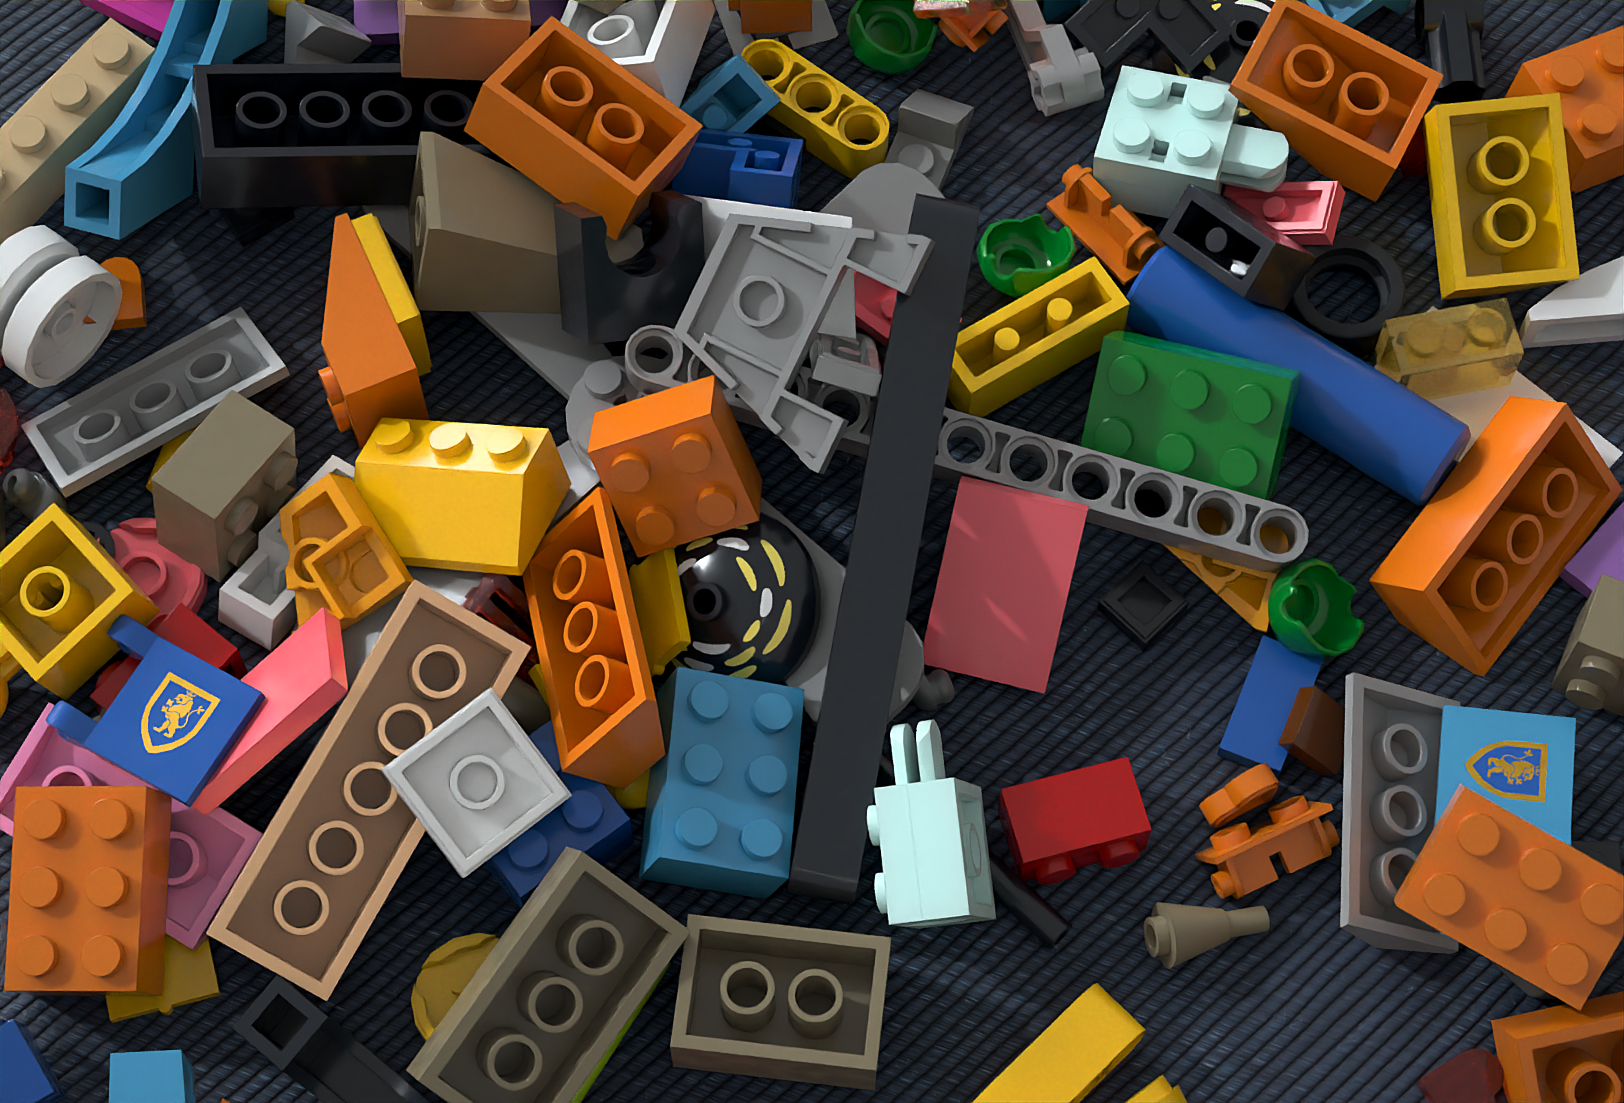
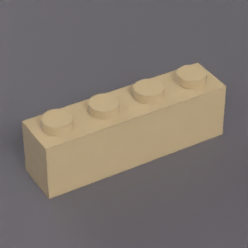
[0,17,156,245]

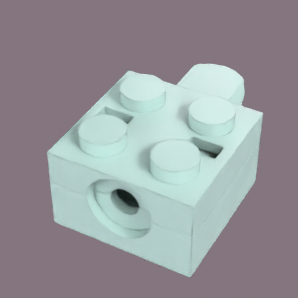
[1093,65,1289,219]
[867,719,996,929]

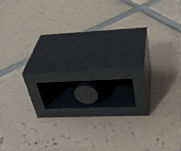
[1158,183,1316,311]

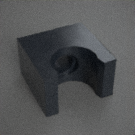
[554,190,705,345]

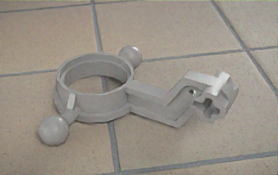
[1000,0,1104,117]

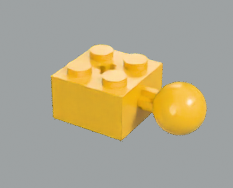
[0,503,161,718]

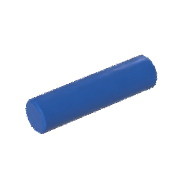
[1126,245,1471,506]

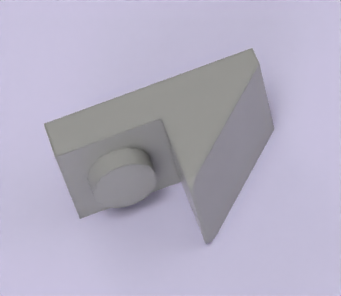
[284,0,371,64]
[884,89,974,192]

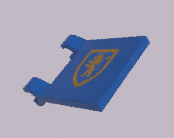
[46,614,266,807]

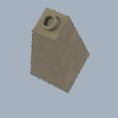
[408,132,644,314]

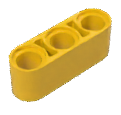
[741,39,889,180]
[972,983,1147,1103]

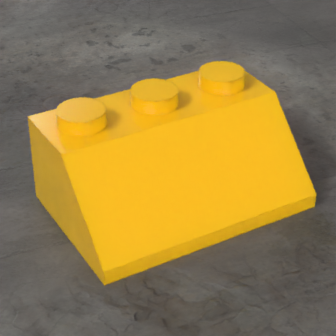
[1422,93,1580,300]
[354,417,572,576]

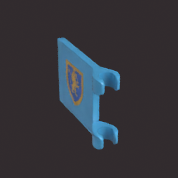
[1434,705,1576,845]

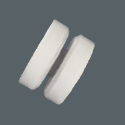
[0,225,123,388]

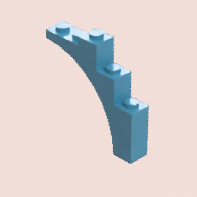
[64,0,269,240]

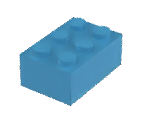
[639,667,804,899]

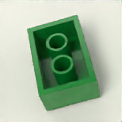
[1081,329,1302,500]

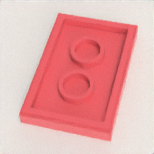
[923,475,1089,694]
[192,607,348,816]

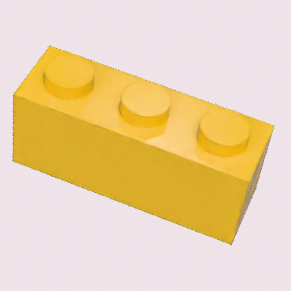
[947,256,1130,418]

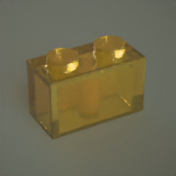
[1373,298,1524,401]

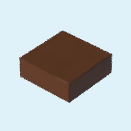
[1278,686,1345,776]

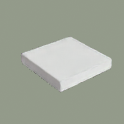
[381,687,572,878]

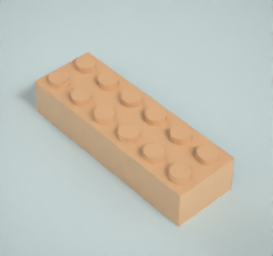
[206,580,531,1001]

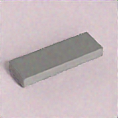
[809,332,882,397]

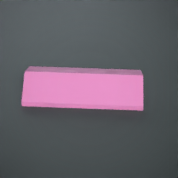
[0,702,264,951]

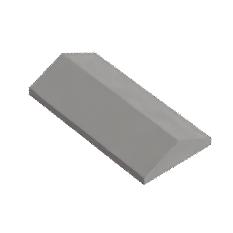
[21,307,290,498]
[1340,672,1460,954]

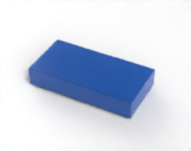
[1217,636,1324,779]

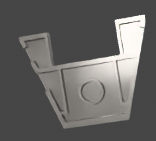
[673,213,935,474]

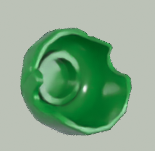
[846,0,938,75]
[976,214,1077,299]
[1268,557,1365,658]

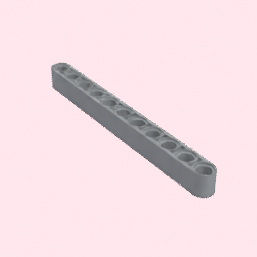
[625,325,1309,573]

